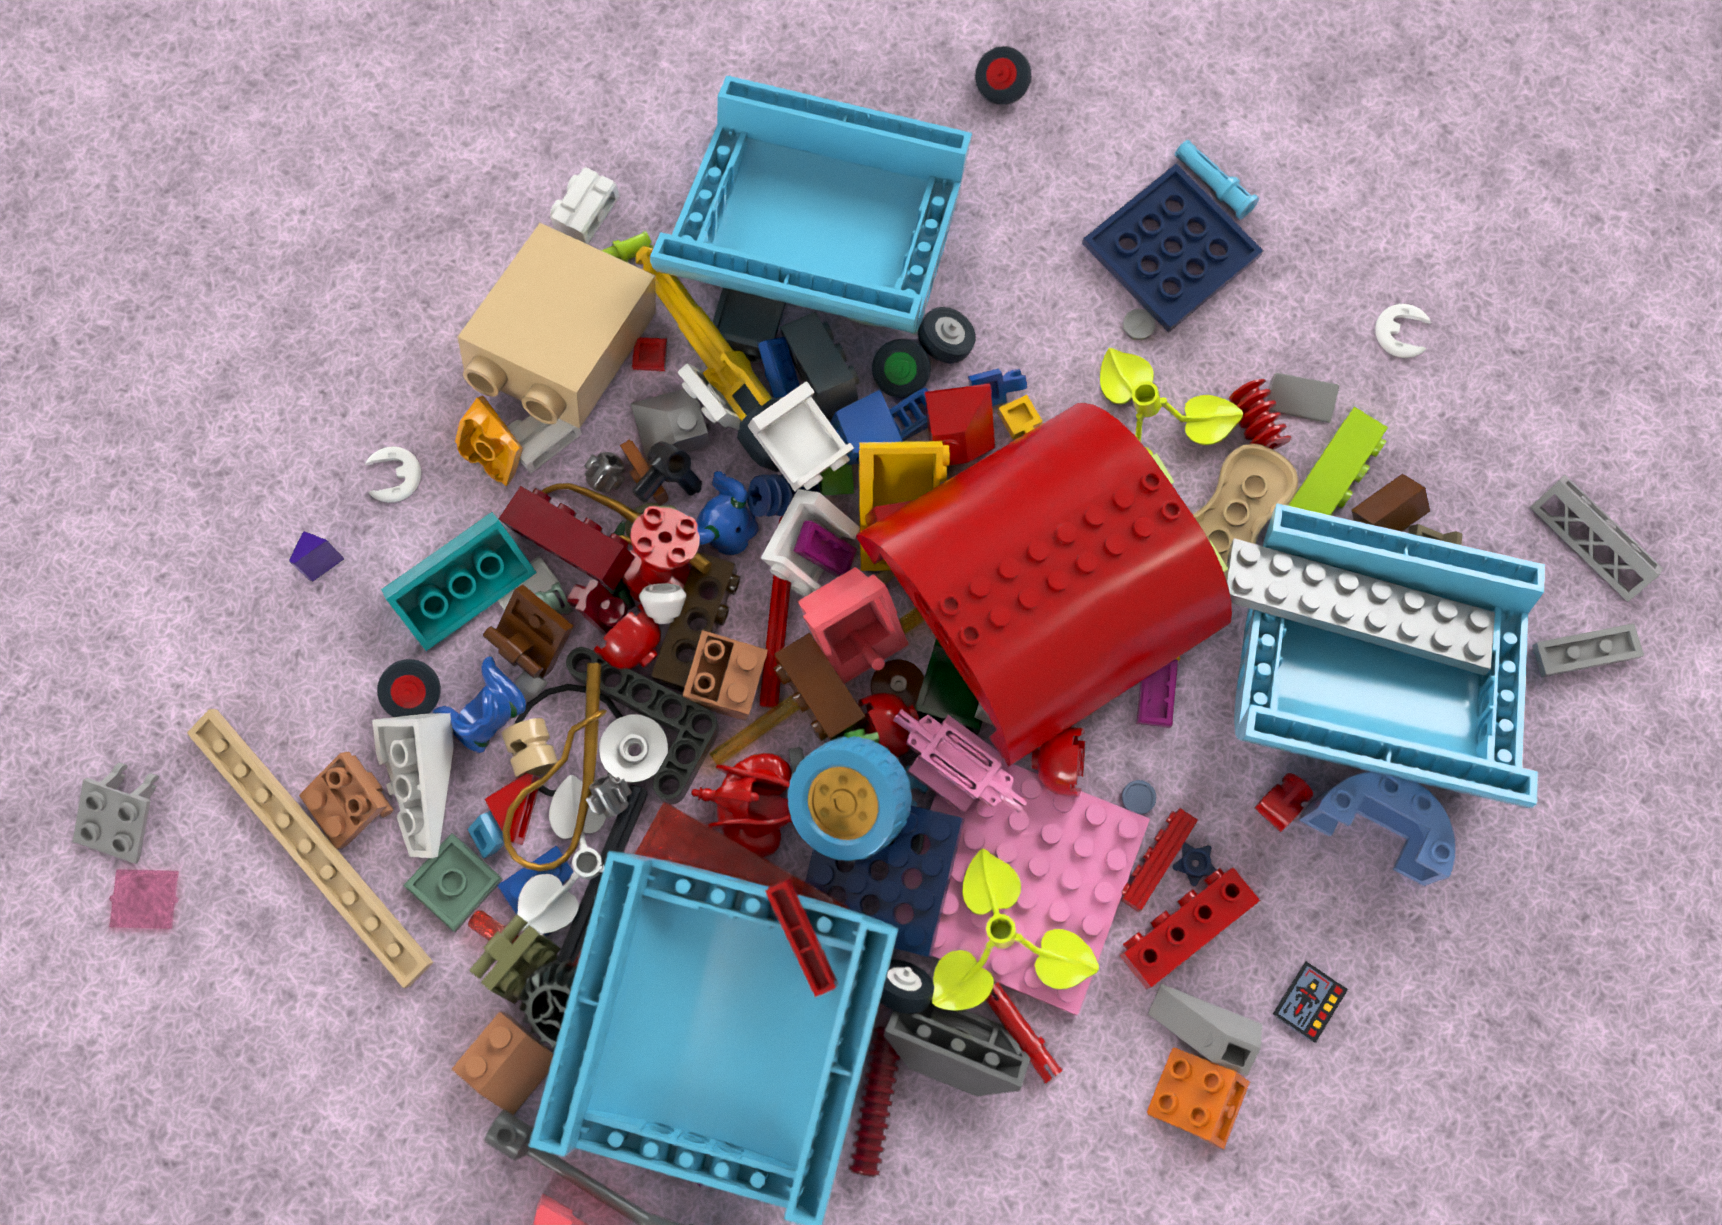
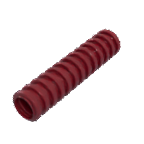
[848,1026,901,1177]

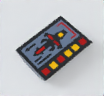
[1273,961,1348,1043]

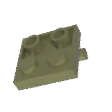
[469,914,561,1004]

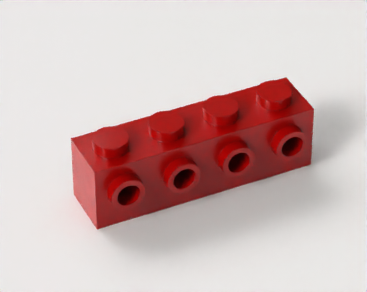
[1119,867,1260,990]

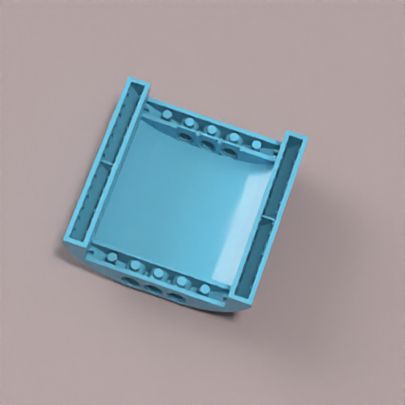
[650,75,972,334]
[1234,504,1545,808]
[529,851,898,1225]

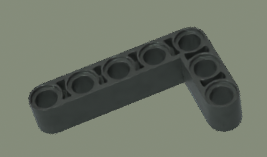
[566,647,719,804]

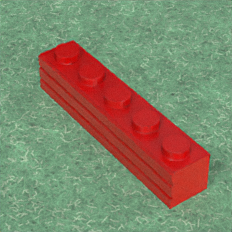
[1121,808,1198,912]
[765,878,839,998]

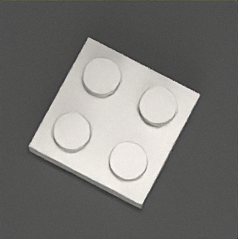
[678,363,741,430]

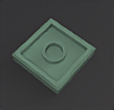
[403,833,504,932]

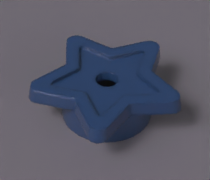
[1172,842,1217,887]

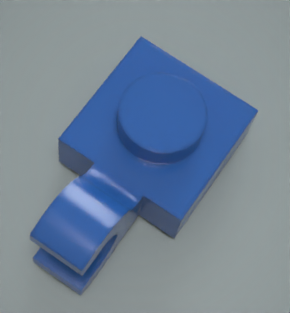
[968,368,1028,406]

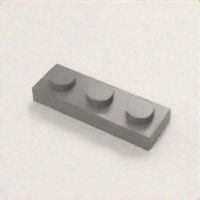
[1532,623,1644,677]

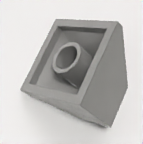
[631,389,711,463]

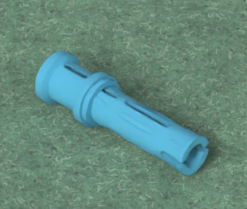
[1175,140,1259,220]

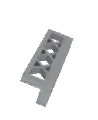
[1530,475,1663,602]

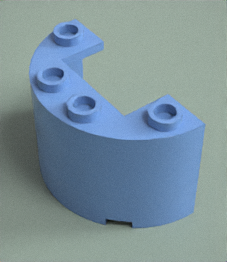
[1299,772,1456,886]

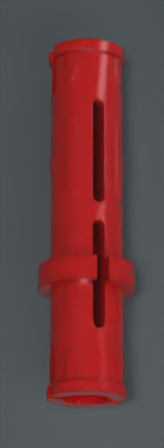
[985,982,1063,1084]

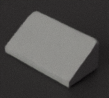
[1267,373,1339,423]

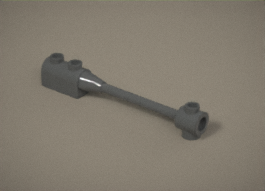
[484,1109,693,1225]

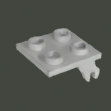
[73,762,159,864]

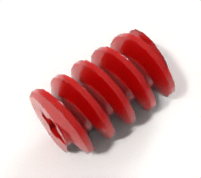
[1229,379,1292,449]

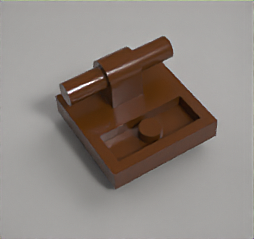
[483,584,574,679]

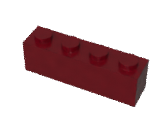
[498,486,635,591]

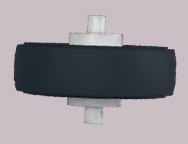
[880,959,934,1014]

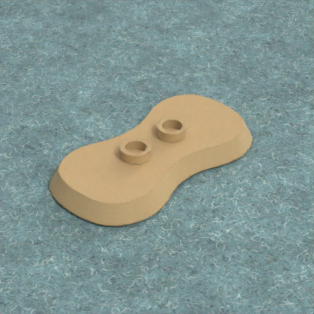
[1193,444,1298,575]

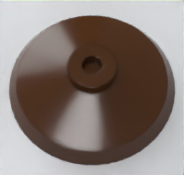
[870,659,924,708]

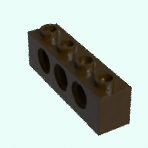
[651,551,741,692]

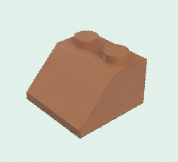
[451,1011,554,1115]

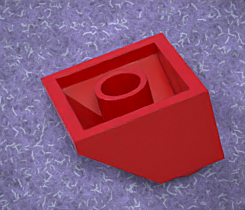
[924,383,995,465]

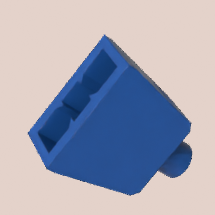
[830,390,902,465]

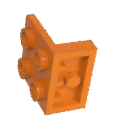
[1147,1048,1250,1150]

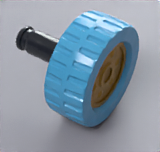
[788,736,912,861]

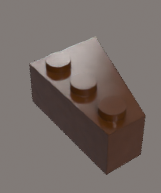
[773,632,867,744]

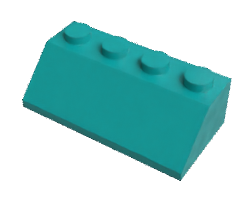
[381,512,537,651]

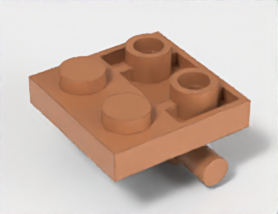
[299,751,394,850]

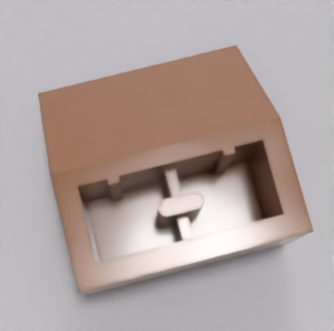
[682,630,768,721]

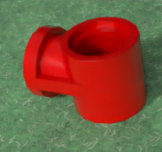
[1254,773,1314,832]

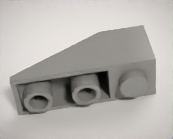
[1148,984,1262,1076]

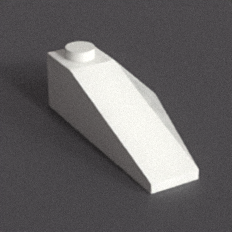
[372,713,454,858]

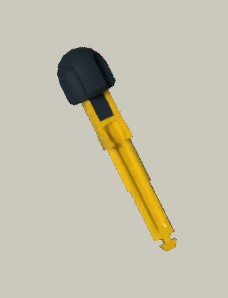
[636,246,783,472]

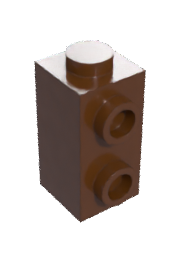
[1351,473,1430,532]

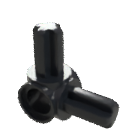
[632,441,702,503]

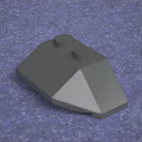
[884,999,1031,1097]

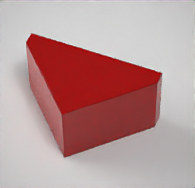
[484,773,540,845]

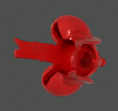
[691,753,793,858]

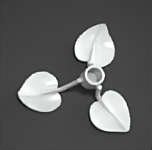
[518,775,647,934]

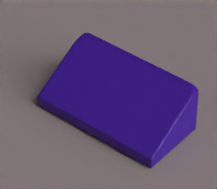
[289,531,344,581]

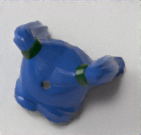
[696,471,759,556]
[432,656,526,753]

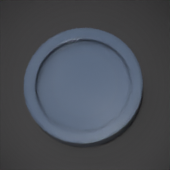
[1122,780,1156,815]

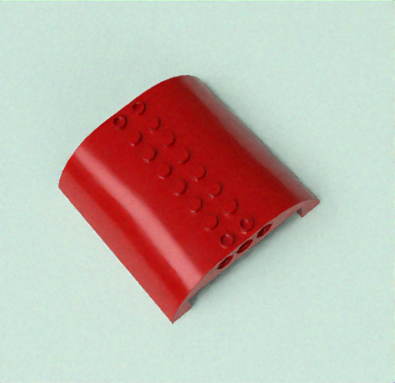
[856,403,1232,767]

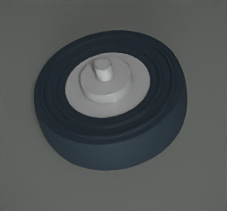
[918,307,976,364]

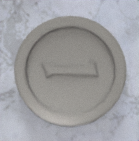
[1123,309,1155,340]

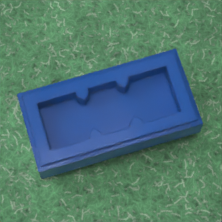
[757,337,800,398]

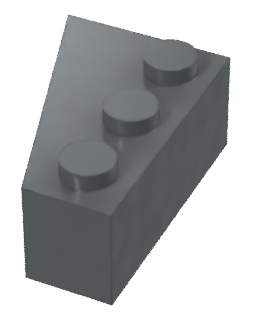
[780,312,860,422]

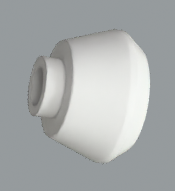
[639,584,686,624]

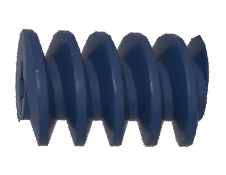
[747,474,821,517]

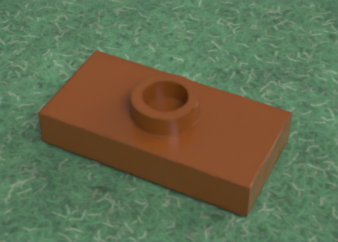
[620,439,669,506]

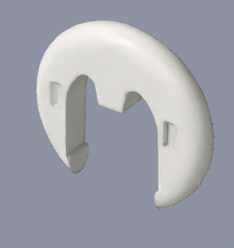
[1375,304,1431,358]
[365,447,421,503]

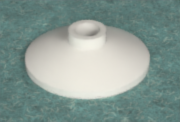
[599,714,668,783]

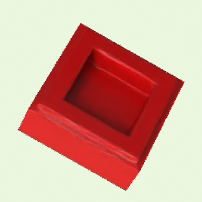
[632,337,667,371]

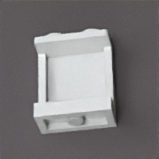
[748,381,854,491]
[761,489,860,596]

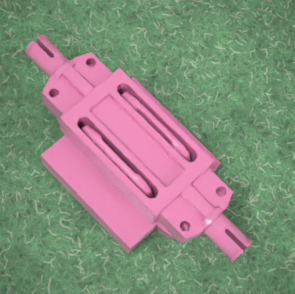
[893,709,1027,813]

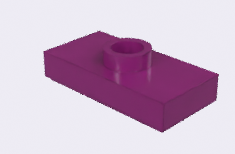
[793,521,857,578]
[1136,659,1178,728]

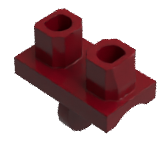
[567,579,628,635]

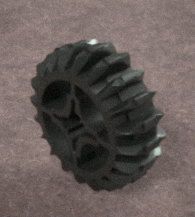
[519,959,578,1051]

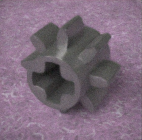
[584,452,626,493]
[585,774,632,818]

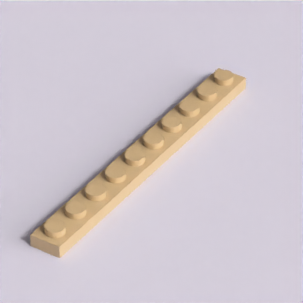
[187,709,434,988]

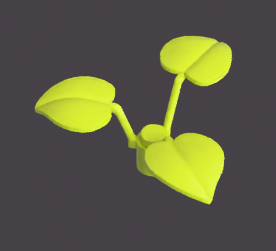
[1100,348,1243,456]
[932,849,1099,1011]

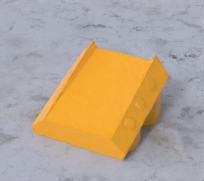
[455,396,523,486]

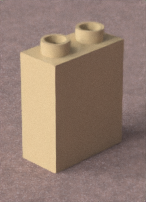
[458,223,656,428]

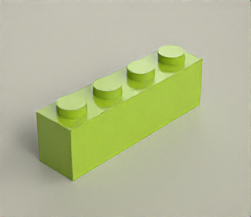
[1288,406,1388,516]

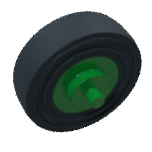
[872,339,931,398]

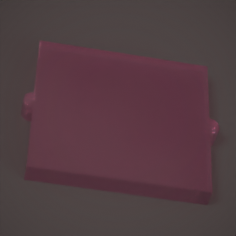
[109,869,179,929]

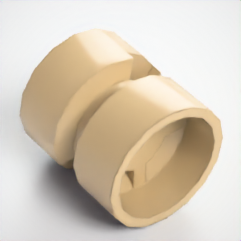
[501,718,558,779]

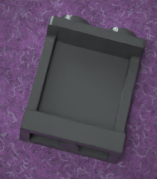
[712,287,786,362]

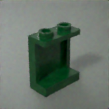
[915,638,982,735]

